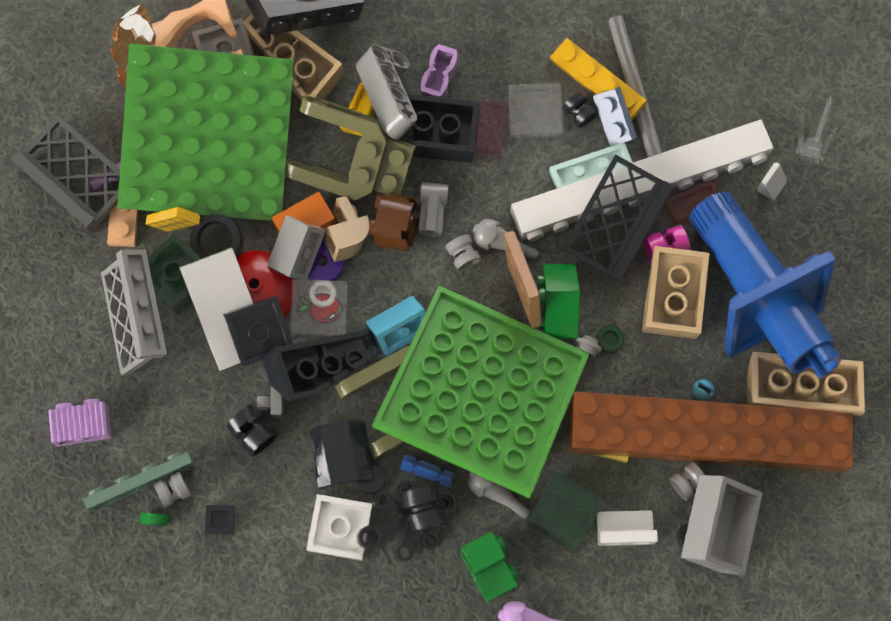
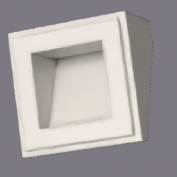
[757,162,787,201]

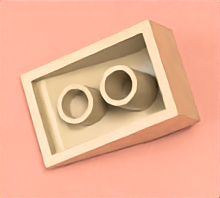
[642,246,709,339]

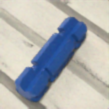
[401,454,455,488]

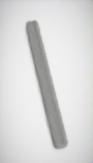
[609,15,662,158]

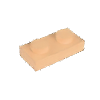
[107,196,139,247]

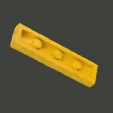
[550,38,647,121]

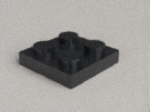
[223,295,293,367]

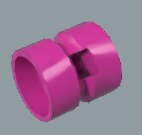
[643,225,691,265]

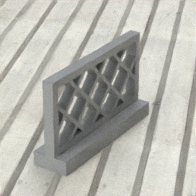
[101,249,167,376]

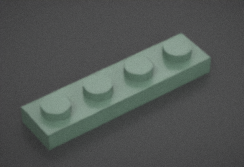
[83,452,195,513]

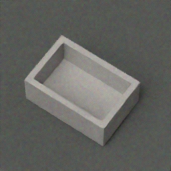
[681,475,763,575]

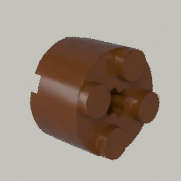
[369,193,420,252]

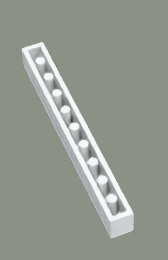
[510,120,773,241]

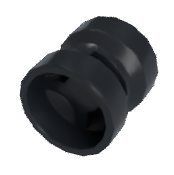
[562,91,599,128]

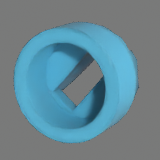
[692,379,715,401]

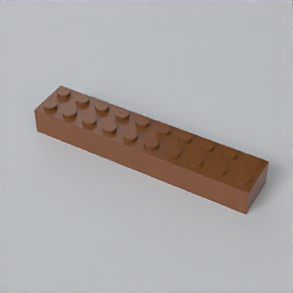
[568,392,853,473]

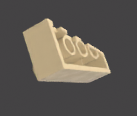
[243,13,345,101]

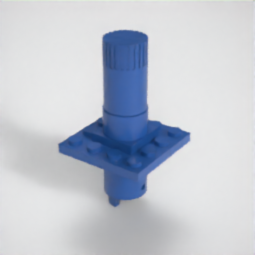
[689,192,841,379]

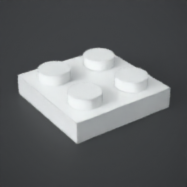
[306,494,373,561]

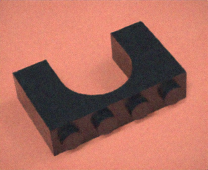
[245,0,365,36]

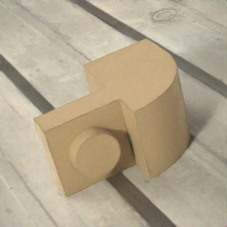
[324,196,370,263]

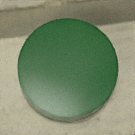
[140,512,169,526]

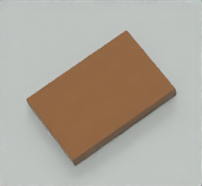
[504,231,542,328]

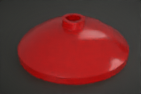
[236,250,297,318]

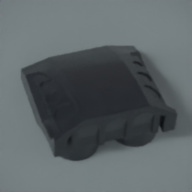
[310,420,374,490]

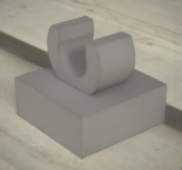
[257,387,284,419]

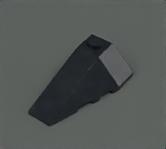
[262,329,379,402]

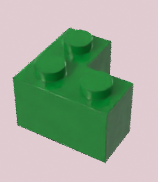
[537,264,580,339]
[460,532,519,604]

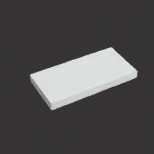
[179,248,253,371]

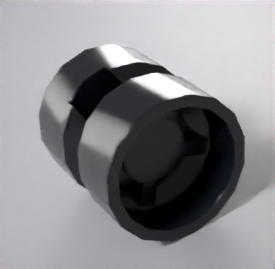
[226,404,279,457]
[401,484,446,532]

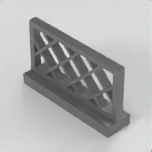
[11,115,120,233]

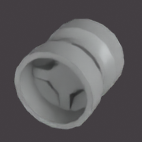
[445,234,481,271]
[669,462,705,501]
[154,471,191,508]

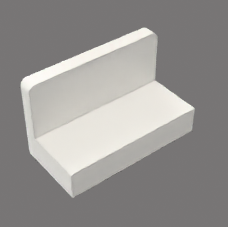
[596,510,657,546]

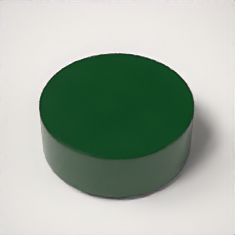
[596,325,624,354]

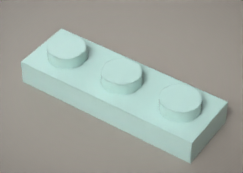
[549,142,633,189]

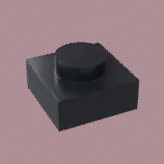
[205,505,235,535]

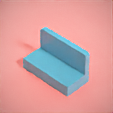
[366,296,426,356]

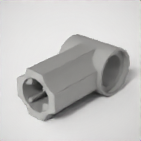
[419,182,449,237]

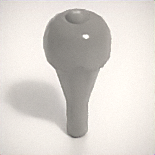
[473,218,539,260]
[468,472,531,519]

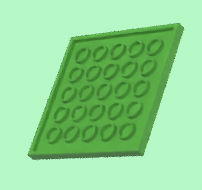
[117,43,294,221]
[372,286,590,498]

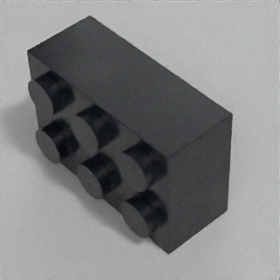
[396,94,479,163]

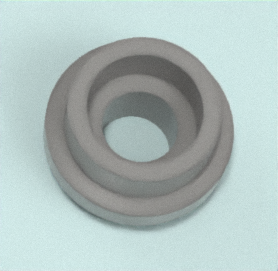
[575,335,602,359]

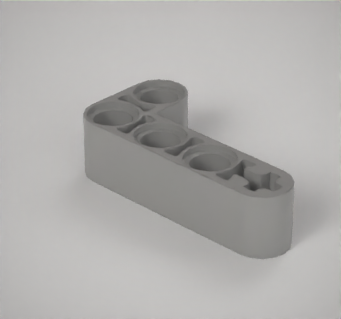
[355,44,417,140]

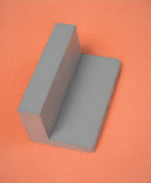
[268,215,326,280]

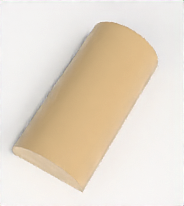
[746,352,865,417]

